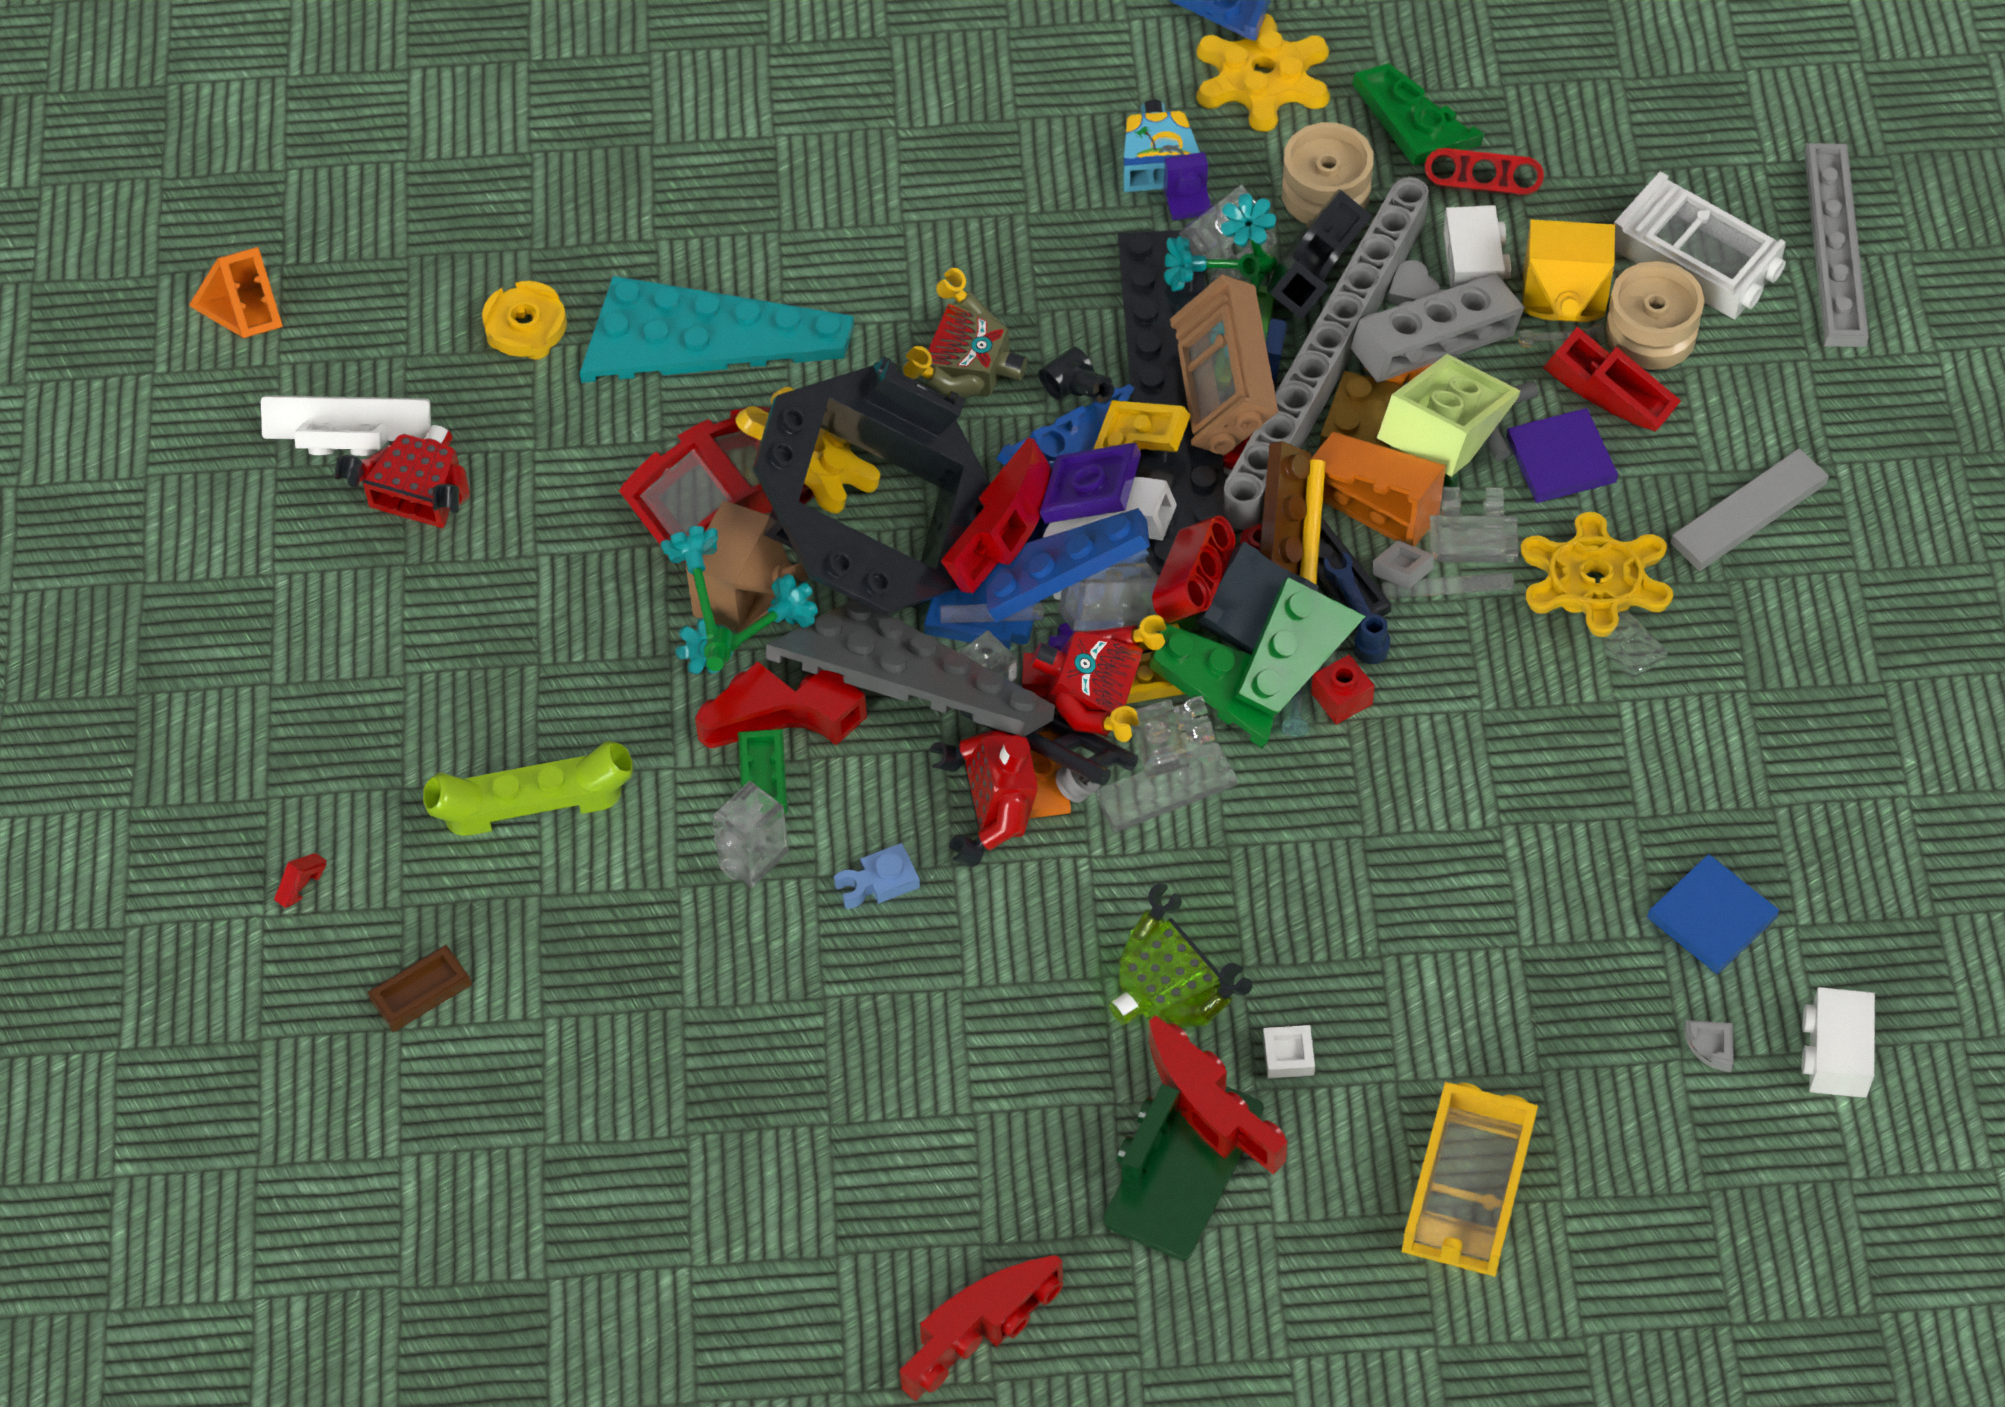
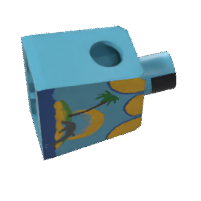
[1123,100,1200,192]

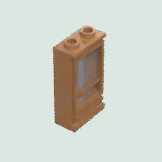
[1170,274,1278,455]

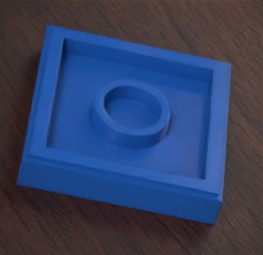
[1647,854,1779,975]

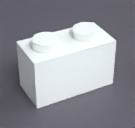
[1443,205,1511,288]
[1802,987,1875,1098]

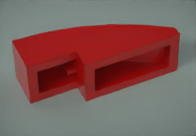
[1543,327,1681,432]

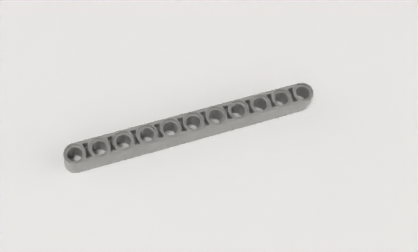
[1224,177,1429,530]

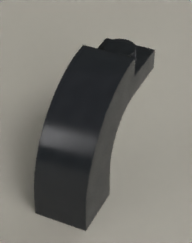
[1267,189,1372,319]

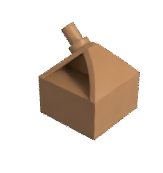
[686,500,808,632]

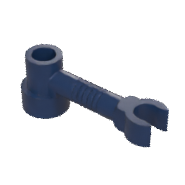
[1323,552,1390,664]

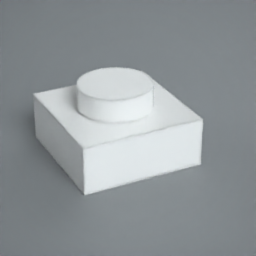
[1263,1025,1315,1079]

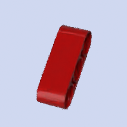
[1425,148,1544,197]
[1152,515,1235,623]

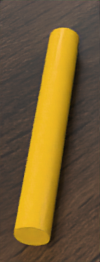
[1299,459,1326,584]

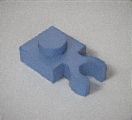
[834,843,920,909]

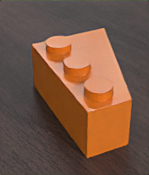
[1311,432,1446,547]

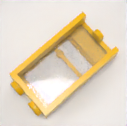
[1402,1082,1538,1277]

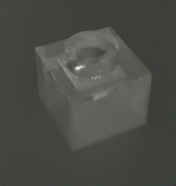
[958,630,1017,681]

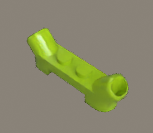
[423,741,633,836]

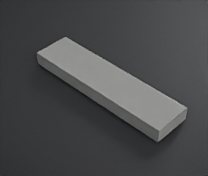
[1670,448,1829,571]

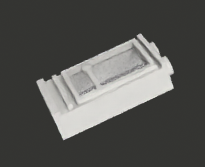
[1614,171,1786,320]

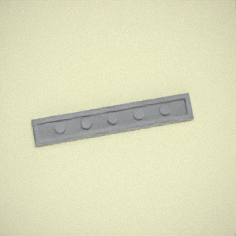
[1804,143,1869,347]

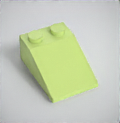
[1377,354,1520,477]

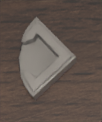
[1684,1020,1733,1072]

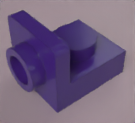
[1164,152,1211,220]

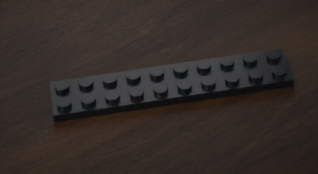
[1118,229,1225,583]

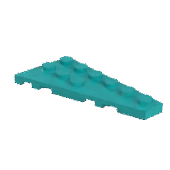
[580,276,854,383]

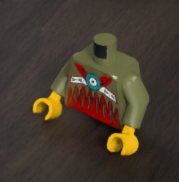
[903,268,1028,398]

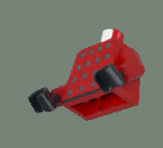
[334,425,470,529]
[930,730,1038,867]

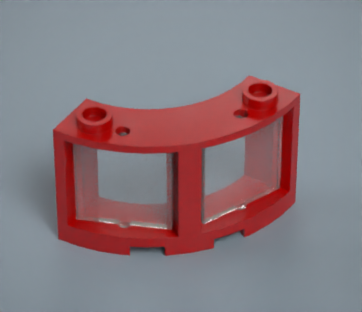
[618,406,815,562]

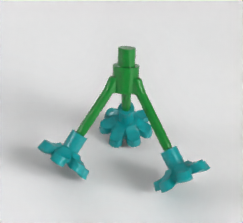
[1164,193,1277,357]
[660,526,818,675]

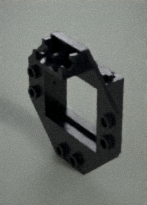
[753,356,990,615]

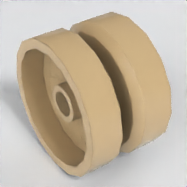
[1282,122,1374,224]
[1605,261,1705,370]

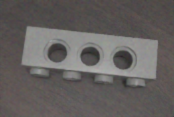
[1350,273,1524,383]

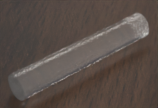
[940,603,1044,623]

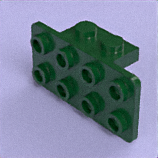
[1104,1084,1264,1261]

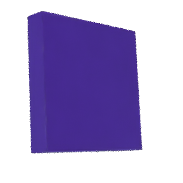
[1506,408,1618,503]
[1040,443,1141,523]

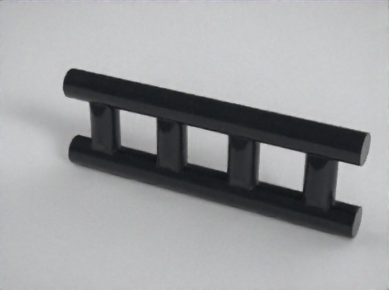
[960,710,1138,786]

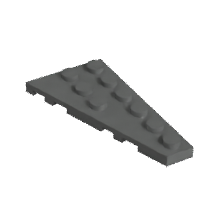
[766,599,1055,737]

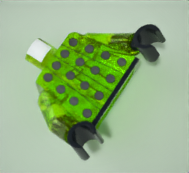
[1109,883,1252,1028]

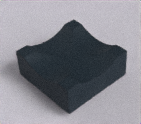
[1195,542,1319,655]

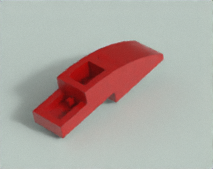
[941,438,1053,594]
[1149,1015,1288,1175]
[900,1255,1063,1402]

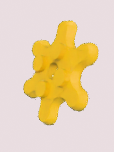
[1196,13,1330,132]
[736,387,880,514]
[1520,512,1673,637]

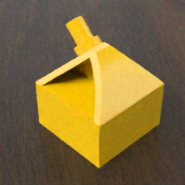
[1522,219,1615,322]

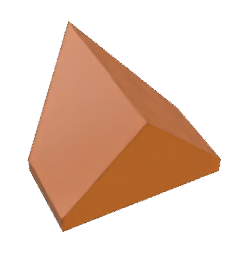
[188,247,283,338]

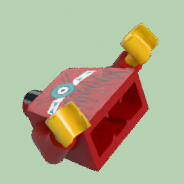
[1030,615,1167,742]

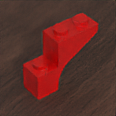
[695,661,867,748]

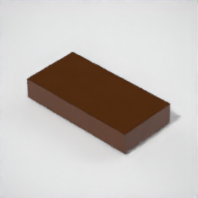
[367,945,472,1033]

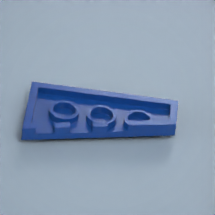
[986,508,1150,622]

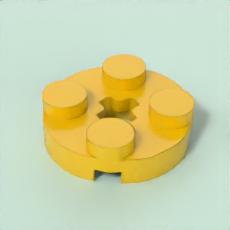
[482,281,567,360]

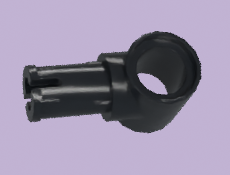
[1038,346,1114,403]

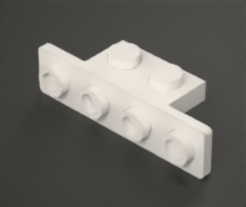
[261,395,431,456]

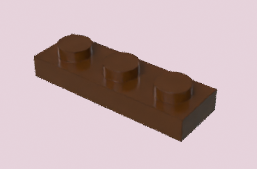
[1260,441,1311,576]

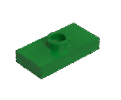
[738,729,788,816]

